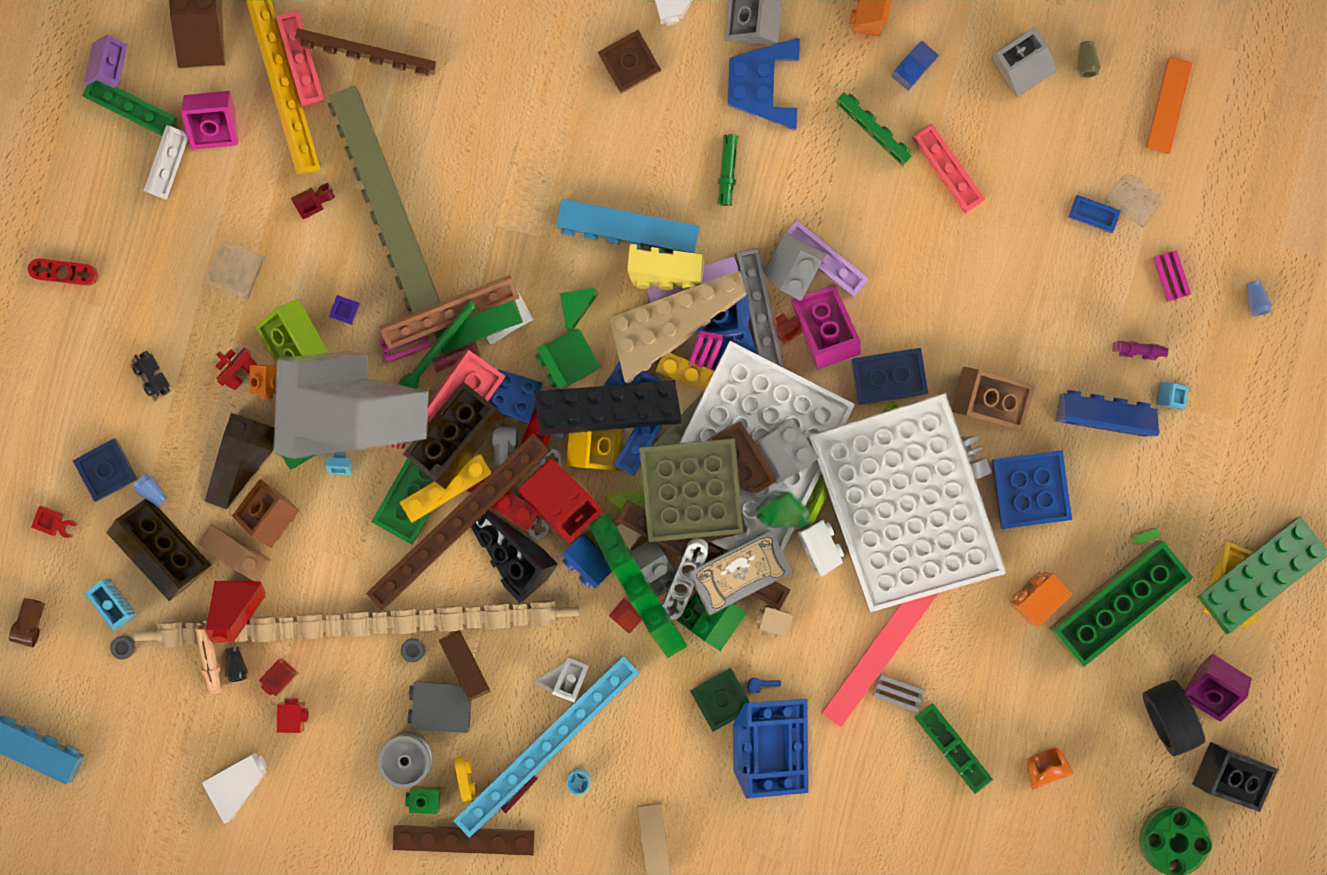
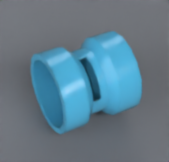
[566,768,591,795]

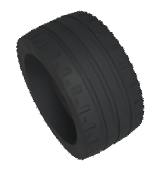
[1143,680,1205,756]

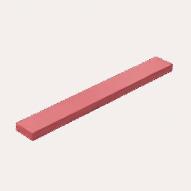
[821,593,938,727]

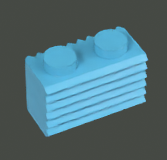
[84,579,137,630]

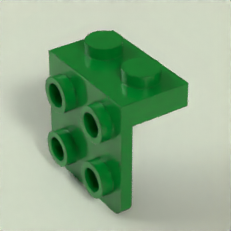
[535,329,599,389]

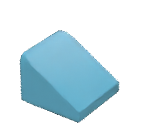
[1157,382,1189,410]

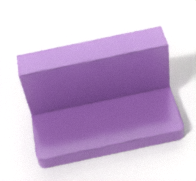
[84,35,127,88]

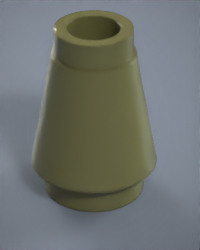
[1077,41,1101,78]

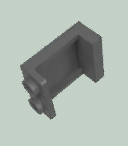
[408,680,472,733]

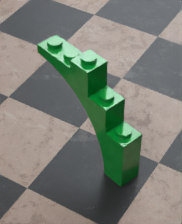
[589,513,688,658]

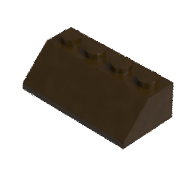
[403,382,506,489]
[106,499,211,601]

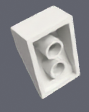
[796,519,844,576]

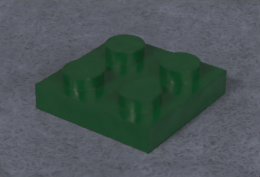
[690,667,750,732]

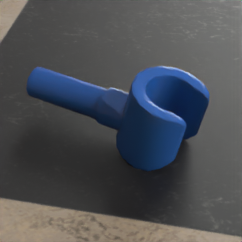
[747,678,781,693]

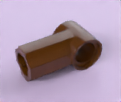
[9,598,45,648]

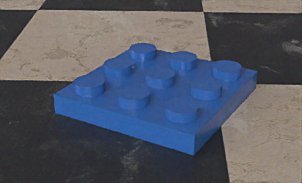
[992,450,1072,529]

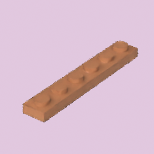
[379,275,519,350]

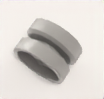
[378,733,433,788]

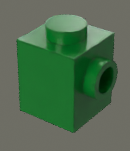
[405,786,441,814]

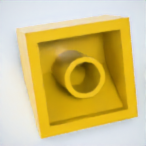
[566,429,623,471]

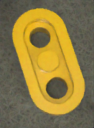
[454,755,477,804]

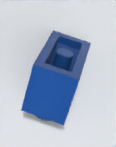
[891,41,939,91]

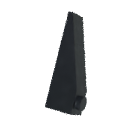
[471,510,558,603]

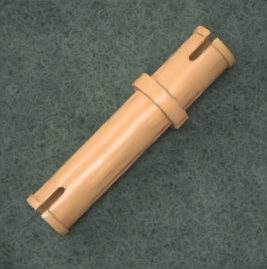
[195,624,222,694]

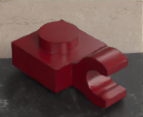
[291,183,335,220]

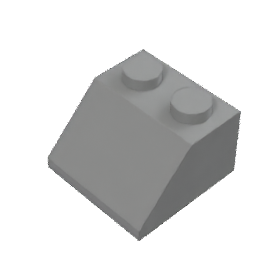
[725,0,782,45]
[764,232,826,301]
[754,419,819,484]

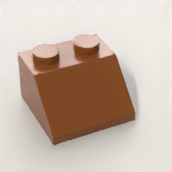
[232,479,299,548]

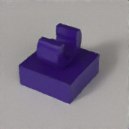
[329,295,360,325]

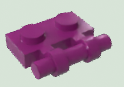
[1112,341,1169,361]

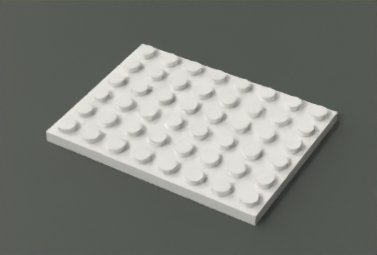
[679,341,855,552]
[810,393,1006,612]

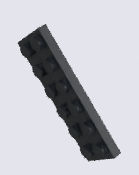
[535,380,681,436]

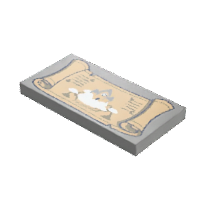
[688,530,792,615]

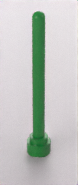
[398,301,476,389]

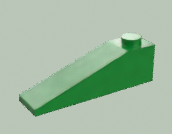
[755,490,811,527]

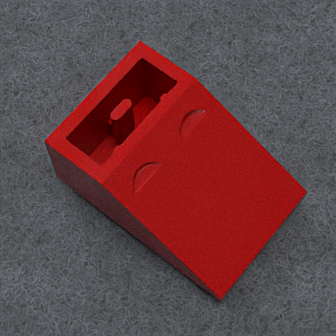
[517,457,603,543]

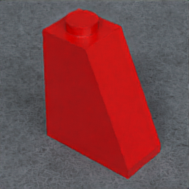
[206,581,266,644]

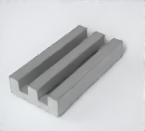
[873,674,925,713]

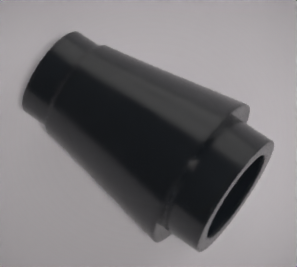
[225,647,248,683]

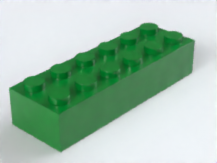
[1049,540,1193,667]

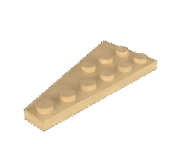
[609,271,747,384]

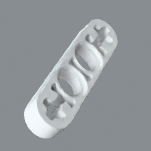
[663,538,708,619]

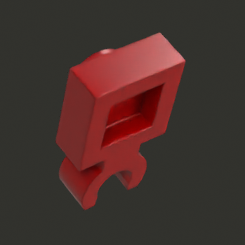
[31,505,77,538]

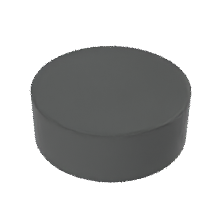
[110,636,136,660]
[401,638,425,662]

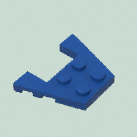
[727,38,800,130]

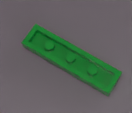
[82,80,178,136]
[836,92,912,166]

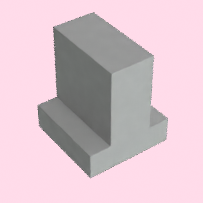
[274,351,428,458]

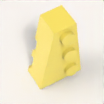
[627,244,705,290]

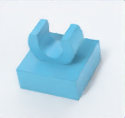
[325,451,352,475]

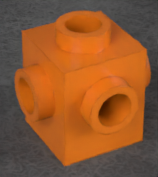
[249,365,277,399]

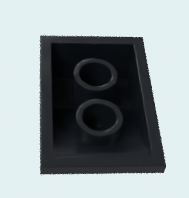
[1192,741,1278,812]

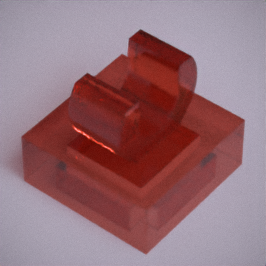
[775,313,802,345]

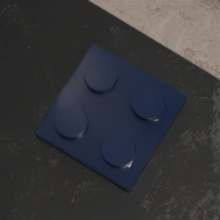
[73,438,138,502]

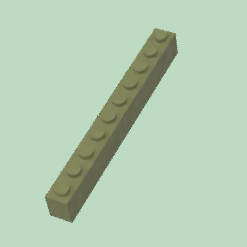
[328,86,440,313]

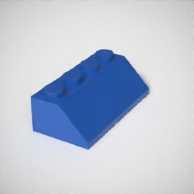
[1055,390,1159,437]

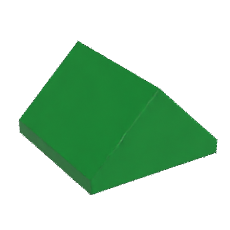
[560,288,598,332]

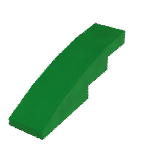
[435,300,523,355]
[914,703,993,795]

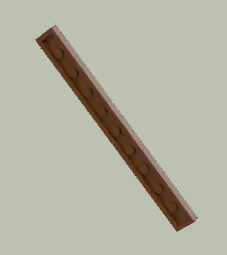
[366,433,551,611]

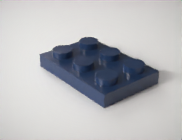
[851,348,928,405]

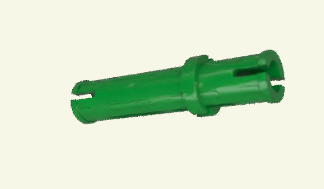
[718,134,738,206]

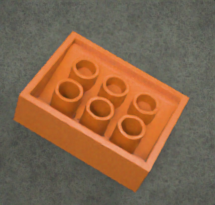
[849,0,891,37]

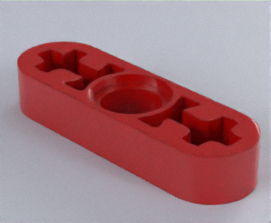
[28,258,98,286]

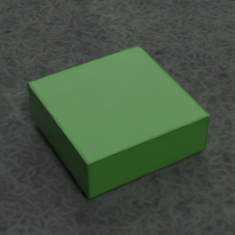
[1130,528,1160,545]

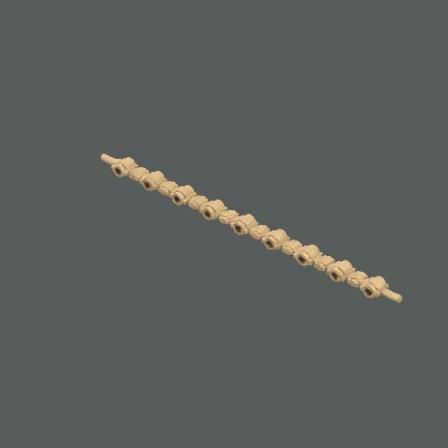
[134,601,579,647]

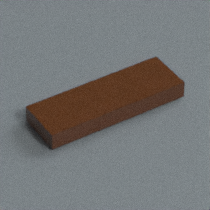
[439,630,490,702]

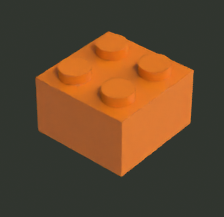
[1011,572,1073,627]

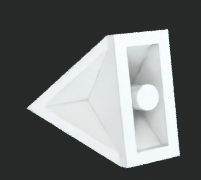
[533,657,589,702]

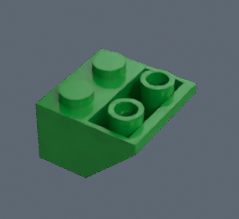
[677,591,747,651]

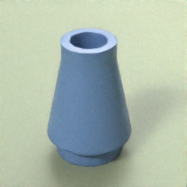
[1247,280,1272,316]
[133,473,168,508]

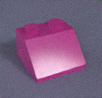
[181,91,238,149]

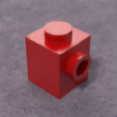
[277,698,309,733]

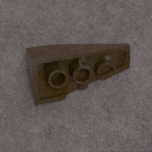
[205,413,275,509]

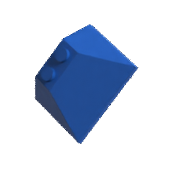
[733,699,808,799]

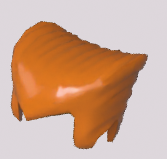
[1027,747,1073,790]

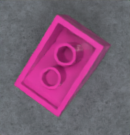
[791,285,861,370]

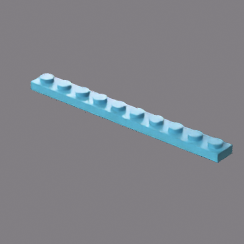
[453,656,640,838]

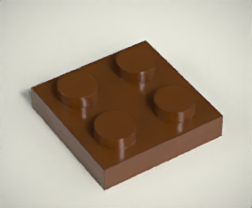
[598,29,661,94]

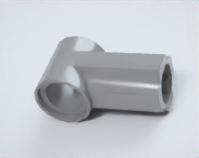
[492,425,518,471]

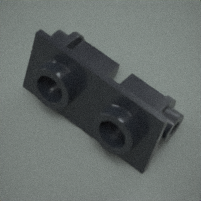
[131,351,171,401]

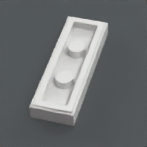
[144,125,188,200]

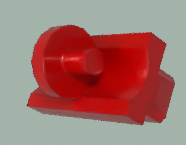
[215,347,257,390]

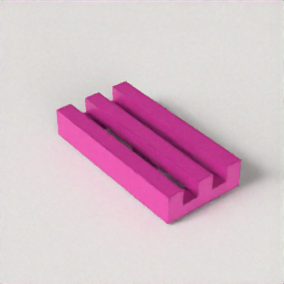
[1153,250,1191,302]
[688,331,723,369]
[379,335,431,362]

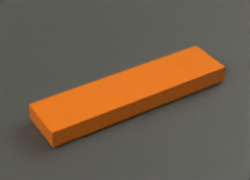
[1146,57,1192,154]

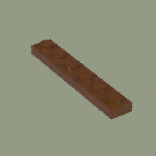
[295,28,436,76]
[393,825,535,856]

